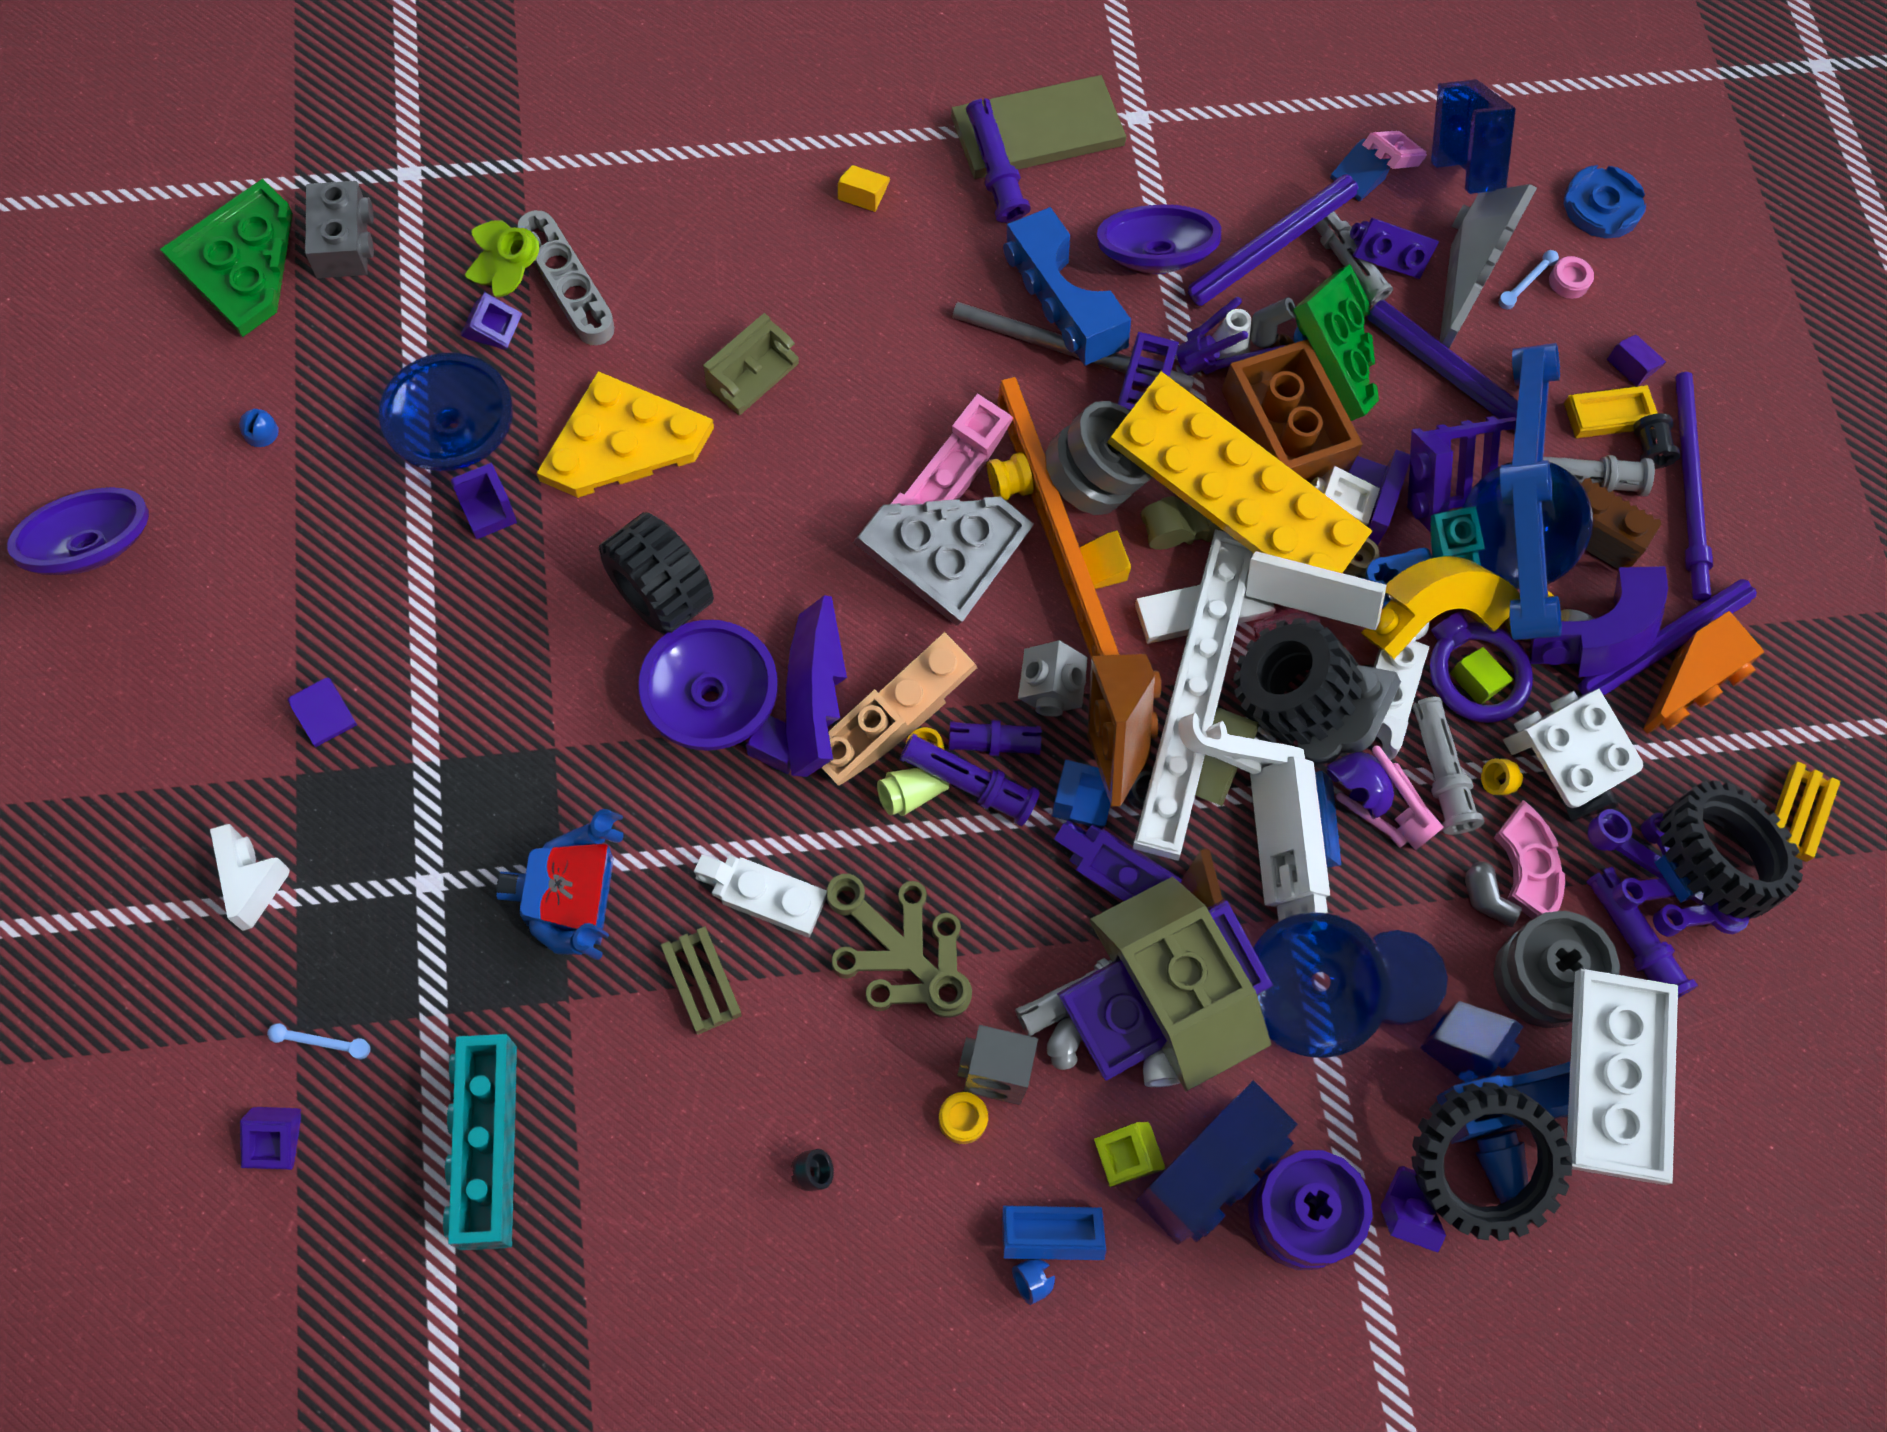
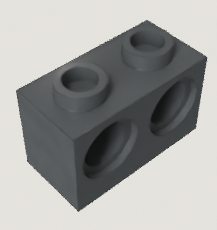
[957,1025,1038,1105]

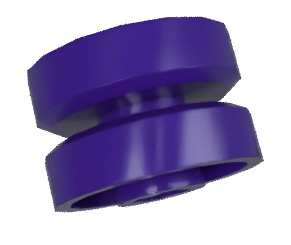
[1248,1150,1373,1270]

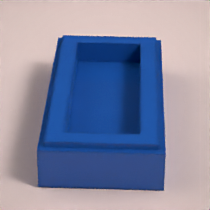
[1002,1206,1106,1260]

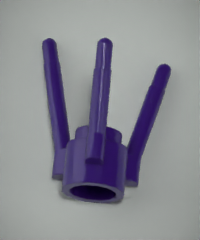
[1176,297,1285,376]

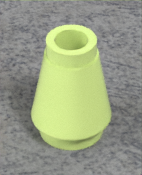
[877,768,949,816]

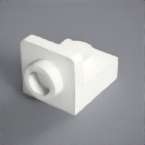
[1311,466,1380,525]

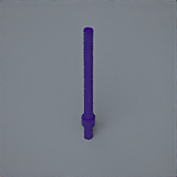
[1675,372,1713,601]

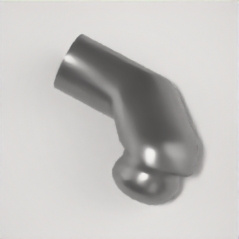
[1465,861,1522,927]

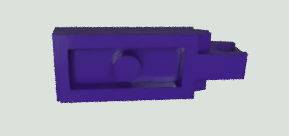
[1054,820,1182,901]

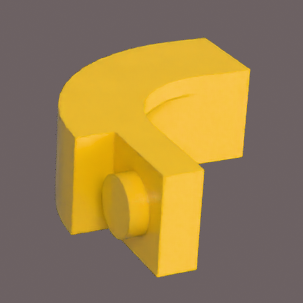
[1361,556,1520,659]

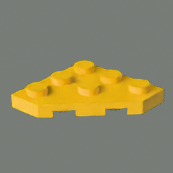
[537,371,714,498]

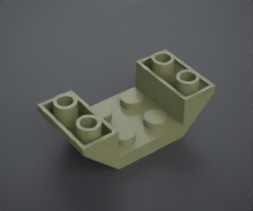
[1089,876,1271,1092]

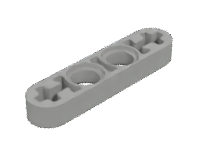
[517,210,615,345]

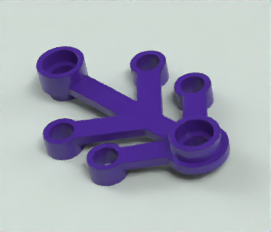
[1588,809,1749,937]

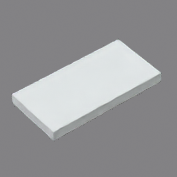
[1566,969,1678,1185]

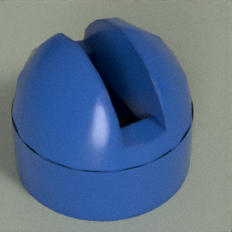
[239,408,279,447]
[1012,1259,1055,1305]

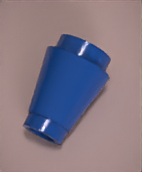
[1475,1131,1529,1203]

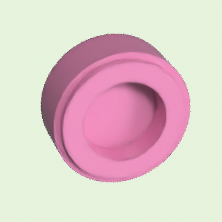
[1549,256,1594,299]

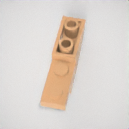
[822,632,977,786]

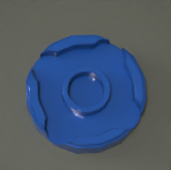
[1563,165,1646,239]

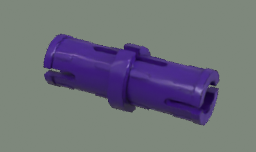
[949,720,1042,757]

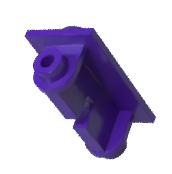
[1350,217,1439,279]

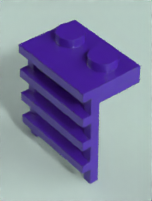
[1407,416,1516,533]

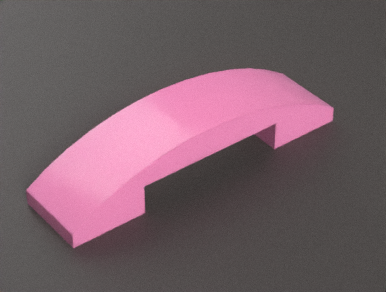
[891,393,1013,506]

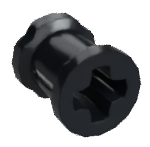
[1633,413,1680,469]

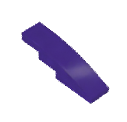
[786,595,847,777]

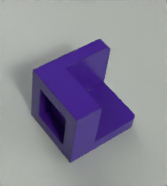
[451,462,517,540]

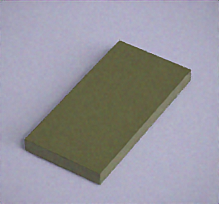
[951,75,1126,179]

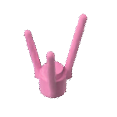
[1336,745,1444,851]

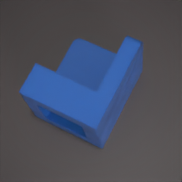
[1051,759,1111,829]

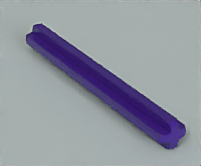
[1187,174,1358,306]
[1368,300,1518,430]
[1578,579,1757,696]

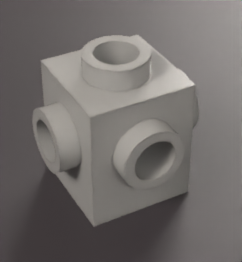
[1018,640,1088,717]

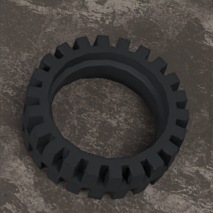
[1660,780,1803,919]
[1411,1082,1572,1241]

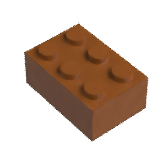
[1221,339,1363,483]

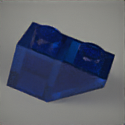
[1420,1001,1524,1083]

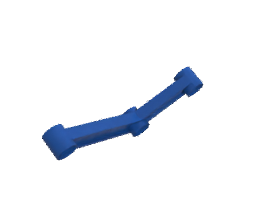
[1500,343,1562,640]

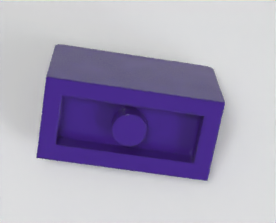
[1348,449,1410,546]

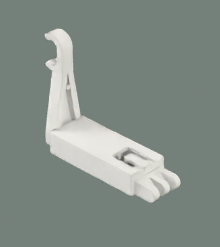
[1179,713,1330,939]

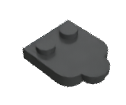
[1298,665,1401,764]

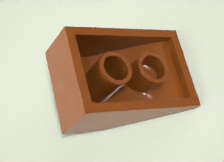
[1087,654,1161,806]

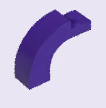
[1529,566,1668,677]

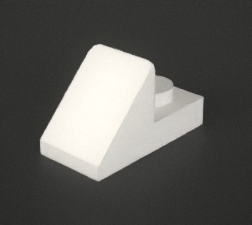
[210,824,290,931]

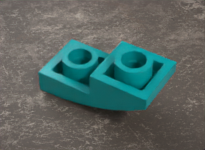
[1431,506,1485,565]

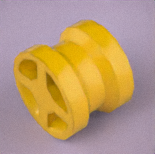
[987,452,1034,501]

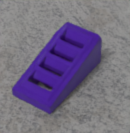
[1118,332,1179,411]

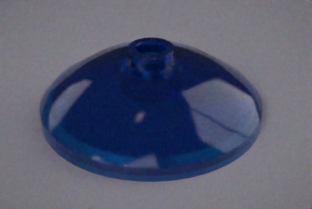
[379,353,513,471]
[1462,460,1593,590]
[1253,912,1391,1058]

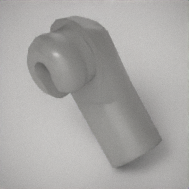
[1047,1017,1082,1070]

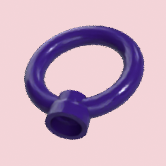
[1430,611,1533,723]

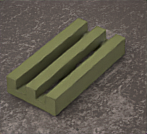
[661,926,742,1035]

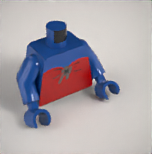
[496,809,623,960]

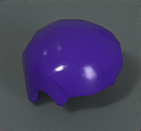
[1326,752,1394,819]

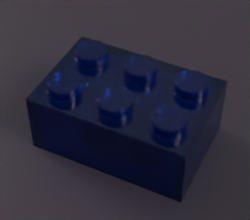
[1135,1080,1298,1245]

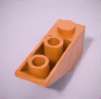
[1643,611,1765,735]

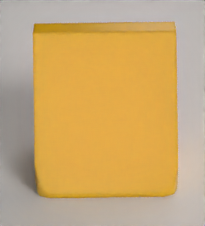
[838,165,890,212]
[1080,531,1131,589]

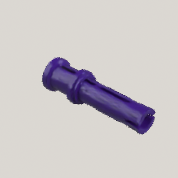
[965,98,1031,223]
[899,733,1040,827]
[1586,867,1698,998]

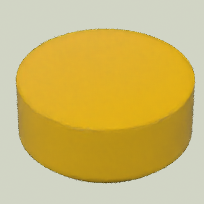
[939,1092,988,1144]

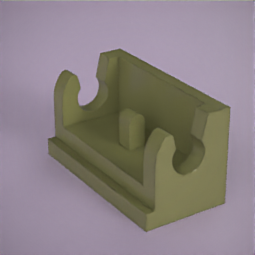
[703,313,799,416]

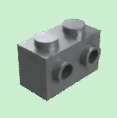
[305,181,374,278]

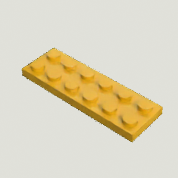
[1107,371,1372,573]

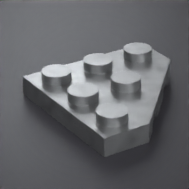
[853,496,1034,626]

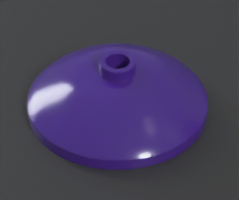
[1097,204,1221,274]
[7,487,149,575]
[639,620,778,751]

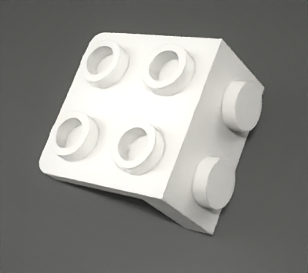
[1503,688,1643,808]

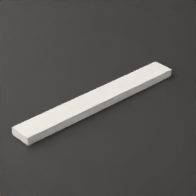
[1133,529,1254,861]

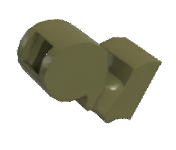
[1140,496,1225,550]

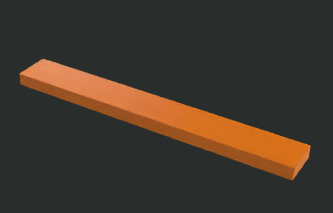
[997,377,1119,657]

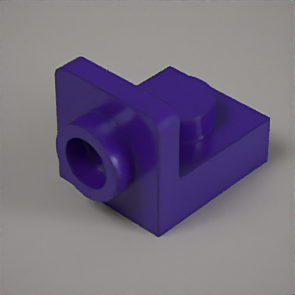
[1380,1166,1446,1253]

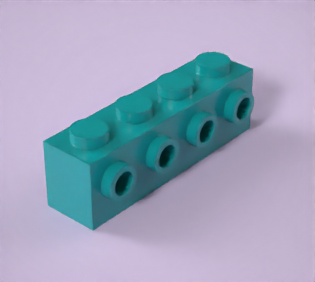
[443,1034,517,1250]

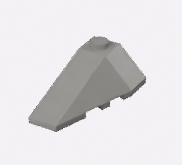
[1439,184,1537,348]

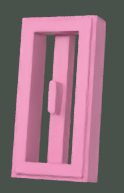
[1362,131,1427,169]

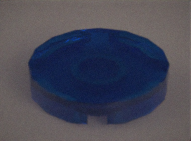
[1351,930,1448,1025]

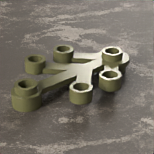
[827,874,972,1018]

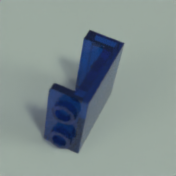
[1431,79,1516,194]

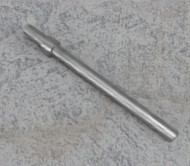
[953,302,1195,392]

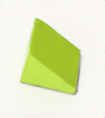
[1450,647,1514,704]

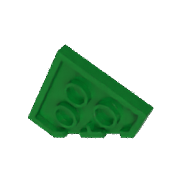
[160,178,293,337]
[1293,264,1379,421]

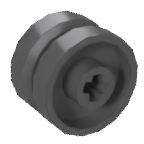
[1045,401,1153,515]
[1493,910,1620,1028]

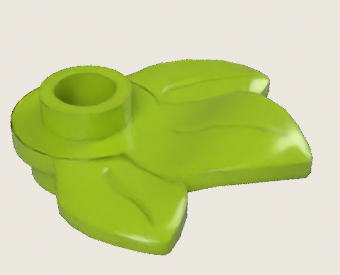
[465,220,539,298]

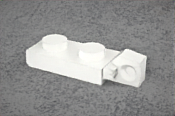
[694,854,827,938]

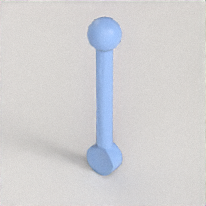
[1498,250,1559,310]
[267,1023,370,1059]

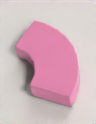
[1494,800,1565,919]

